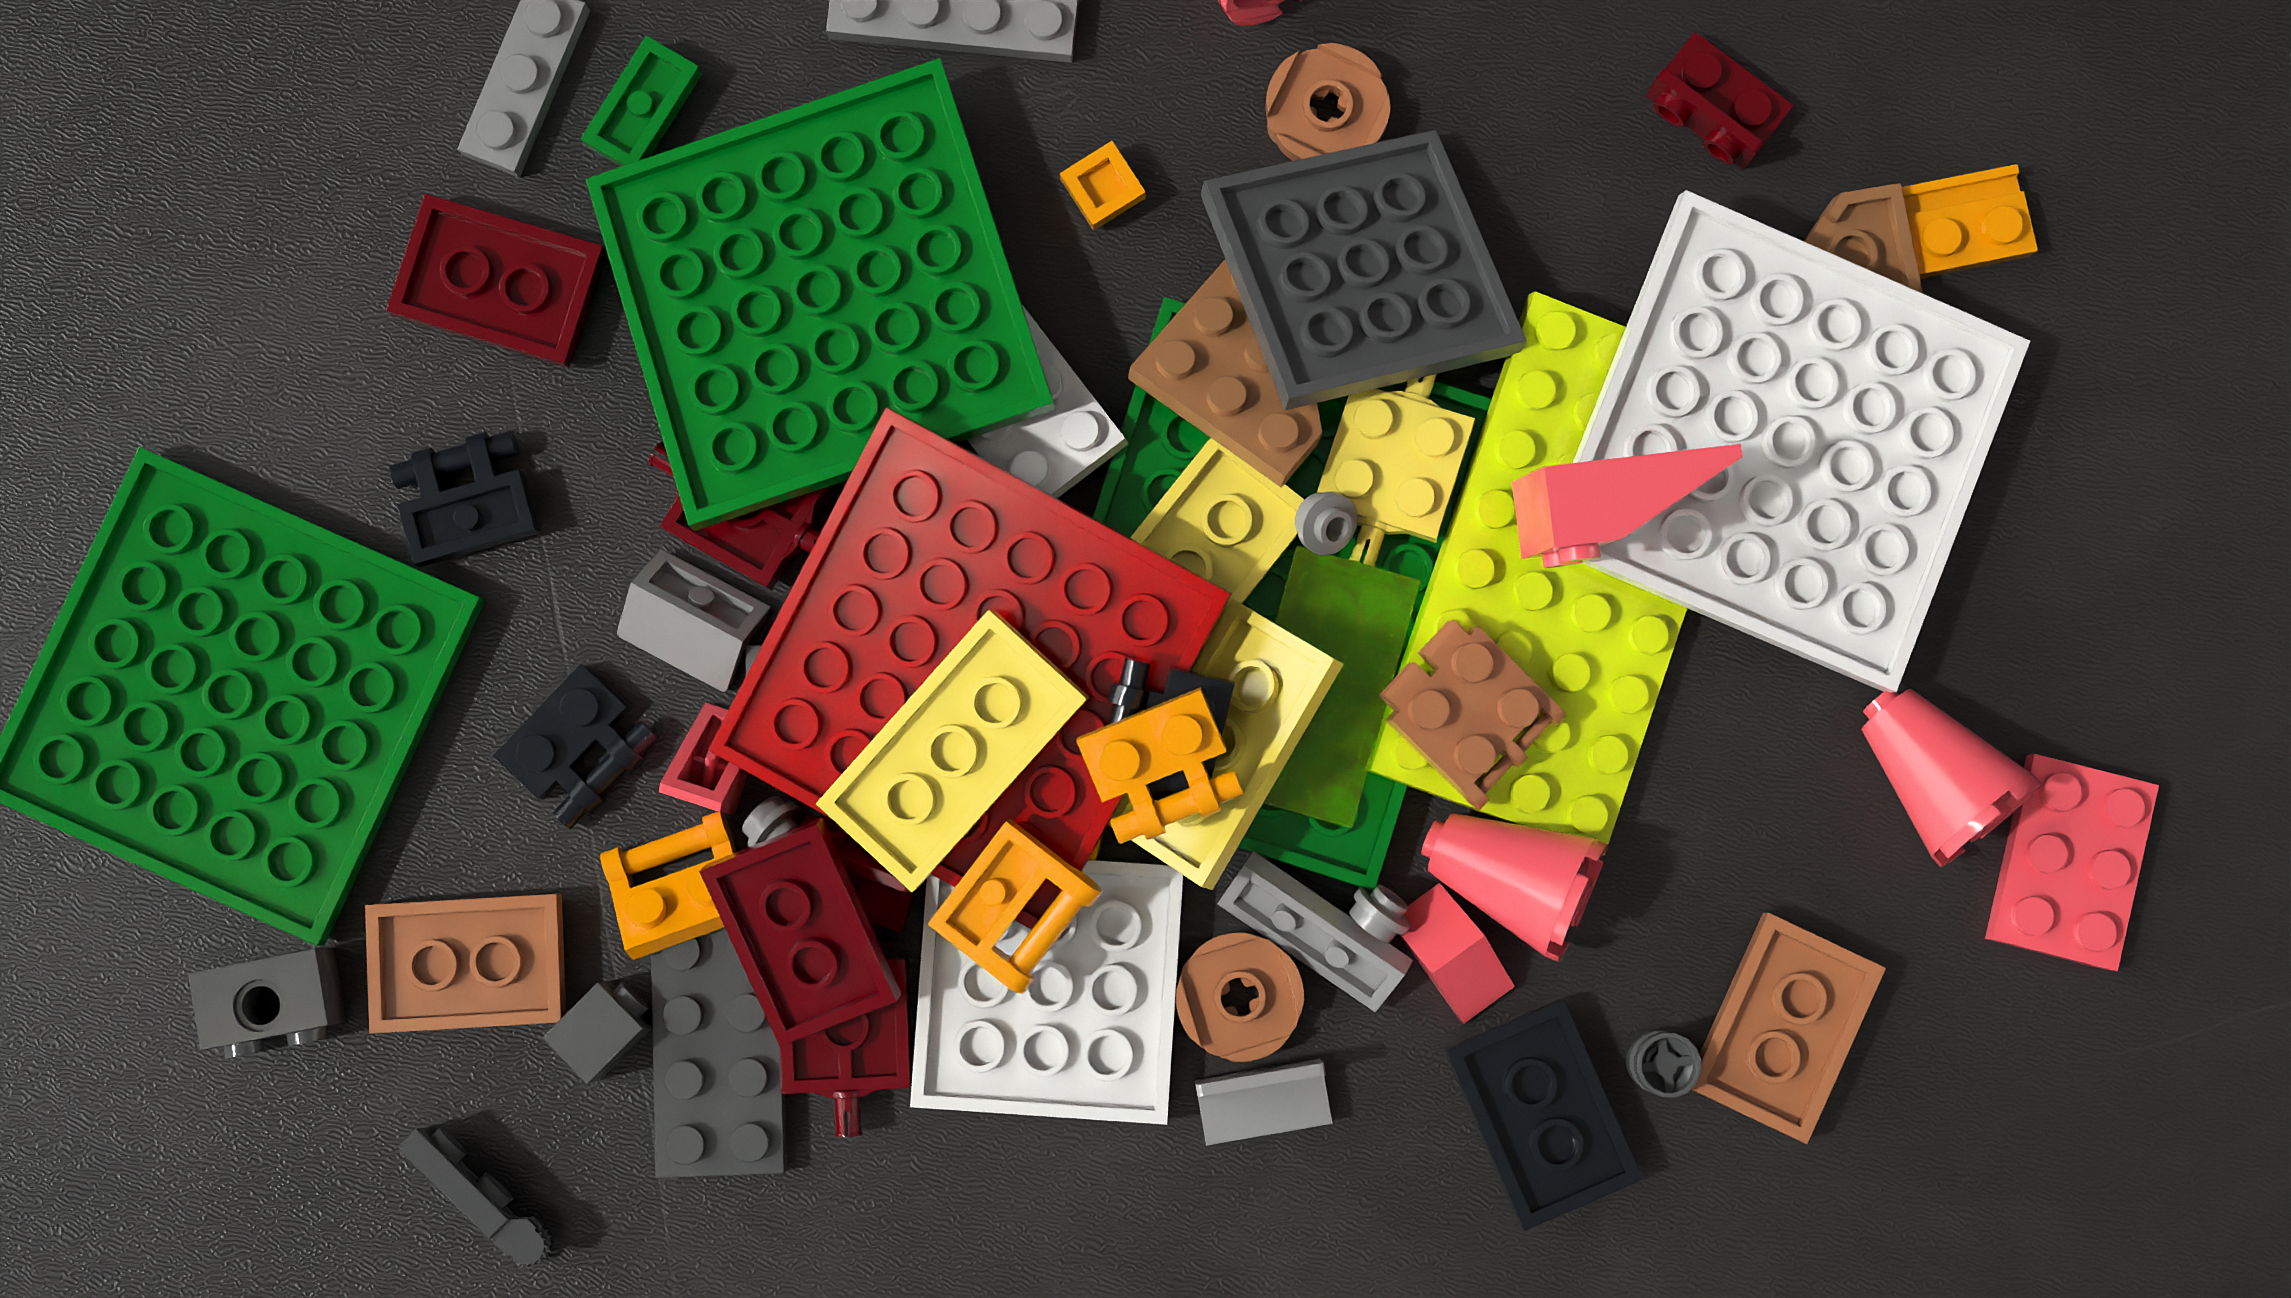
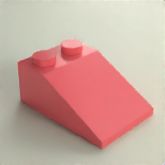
[1512,444,1743,568]

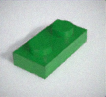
[580,35,703,167]

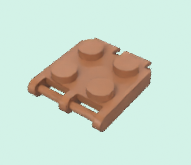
[1379,620,1566,810]

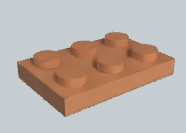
[365,894,566,1034]
[1691,913,1886,1144]

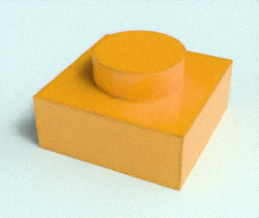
[1060,141,1146,231]

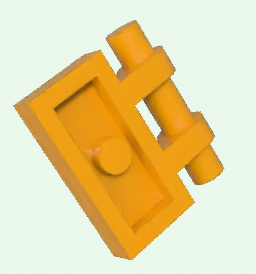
[1076,687,1244,844]

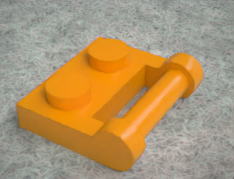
[600,811,737,960]
[928,818,1102,994]

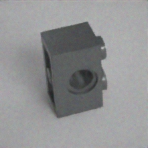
[188,947,347,1059]

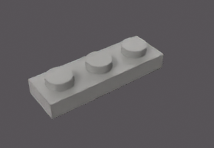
[457,0,590,178]
[1217,851,1413,1012]

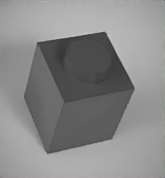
[542,981,652,1084]

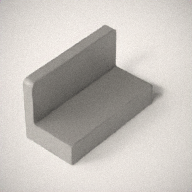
[617,549,771,692]
[1195,1058,1333,1146]

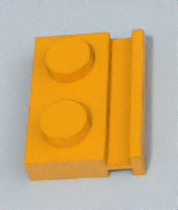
[1902,164,2038,279]

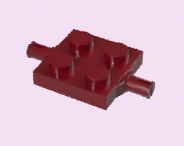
[648,442,833,591]
[780,958,912,1137]

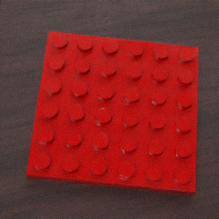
[708,408,1232,930]

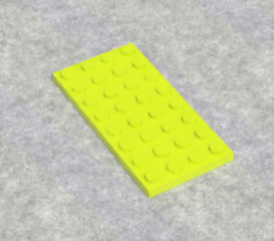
[1364,291,1687,856]

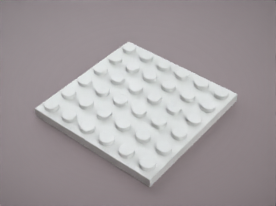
[1573,190,2030,693]

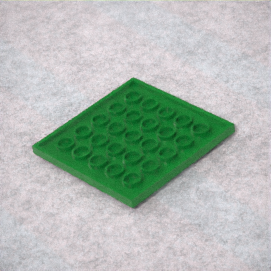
[585,58,1056,531]
[0,447,485,946]

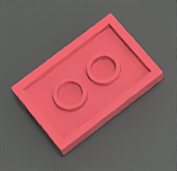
[1985,754,2159,971]

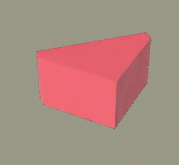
[659,702,749,815]
[1398,883,1515,1024]

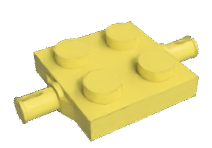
[1317,374,1475,569]

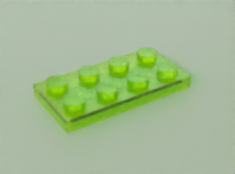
[1263,546,1421,829]

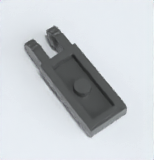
[399,1127,554,1267]

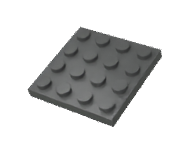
[1200,130,1527,411]

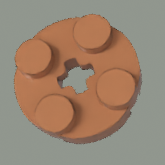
[1265,43,1390,161]
[1176,932,1304,1062]

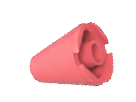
[1861,689,2042,868]
[1421,813,1609,962]

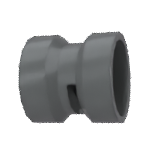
[1626,1030,1701,1098]

